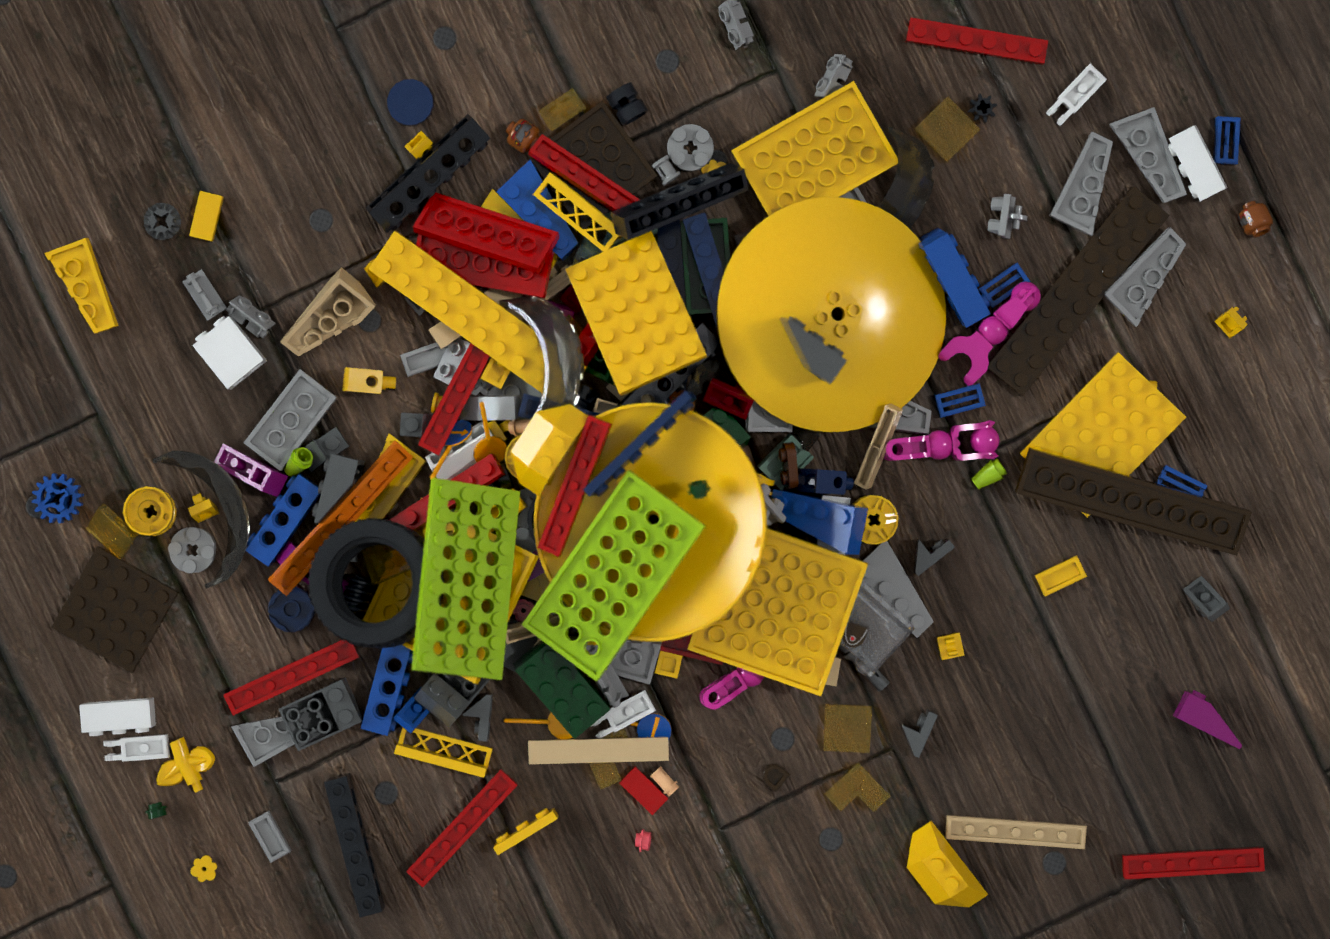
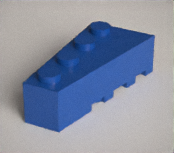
[497,160,579,261]
[918,228,990,328]
[771,489,868,555]

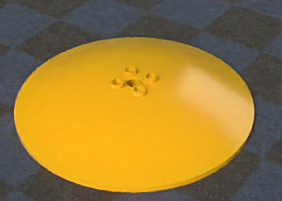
[716,197,946,432]
[534,403,767,642]

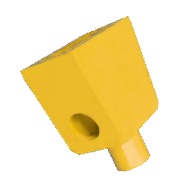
[342,367,396,394]

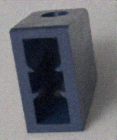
[794,468,854,495]

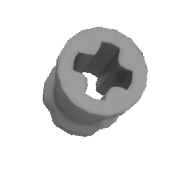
[651,155,681,186]

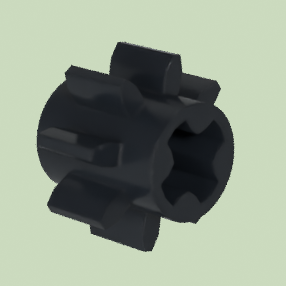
[968,93,997,124]

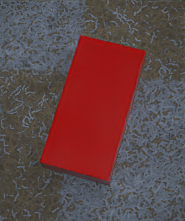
[619,766,669,815]

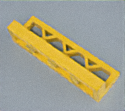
[533,172,622,252]
[394,727,493,778]

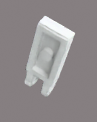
[1046,64,1107,126]
[591,690,656,738]
[103,734,170,762]

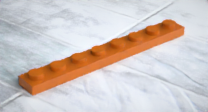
[268,441,413,596]

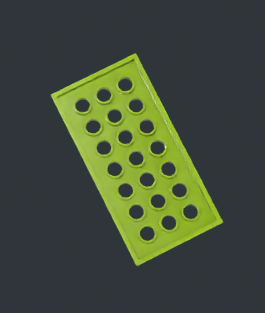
[522,470,706,681]
[412,478,520,680]

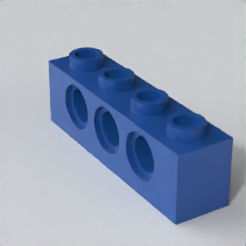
[245,474,321,567]
[360,645,413,736]

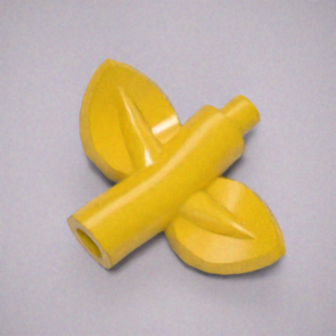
[156,737,215,793]

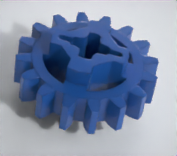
[32,473,84,524]

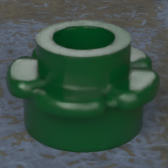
[687,480,711,499]
[145,802,167,820]

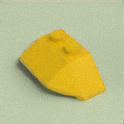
[511,404,588,496]
[907,821,988,907]

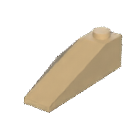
[280,267,376,356]

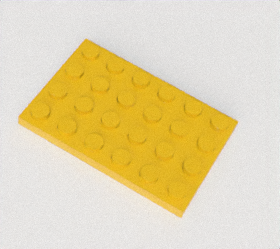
[731,81,900,216]
[565,231,707,396]
[1020,352,1186,518]

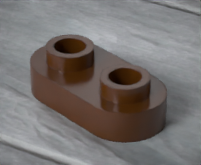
[778,442,799,489]

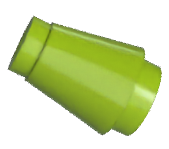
[284,447,313,477]
[971,458,1007,489]

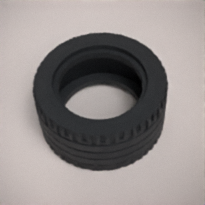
[308,518,445,648]

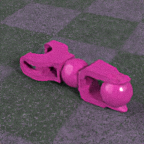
[938,281,1041,386]
[883,420,1000,461]
[699,667,764,709]

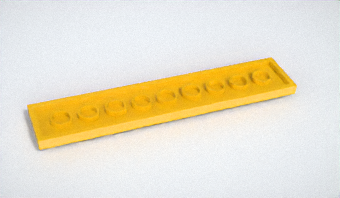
[368,231,587,403]

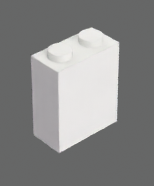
[192,316,267,390]

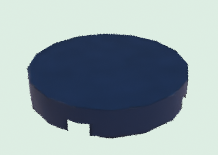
[387,79,434,126]
[268,586,315,632]

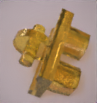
[538,88,586,131]

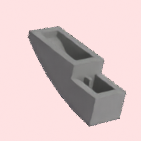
[460,395,522,420]

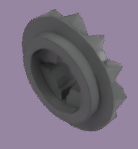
[144,203,181,240]

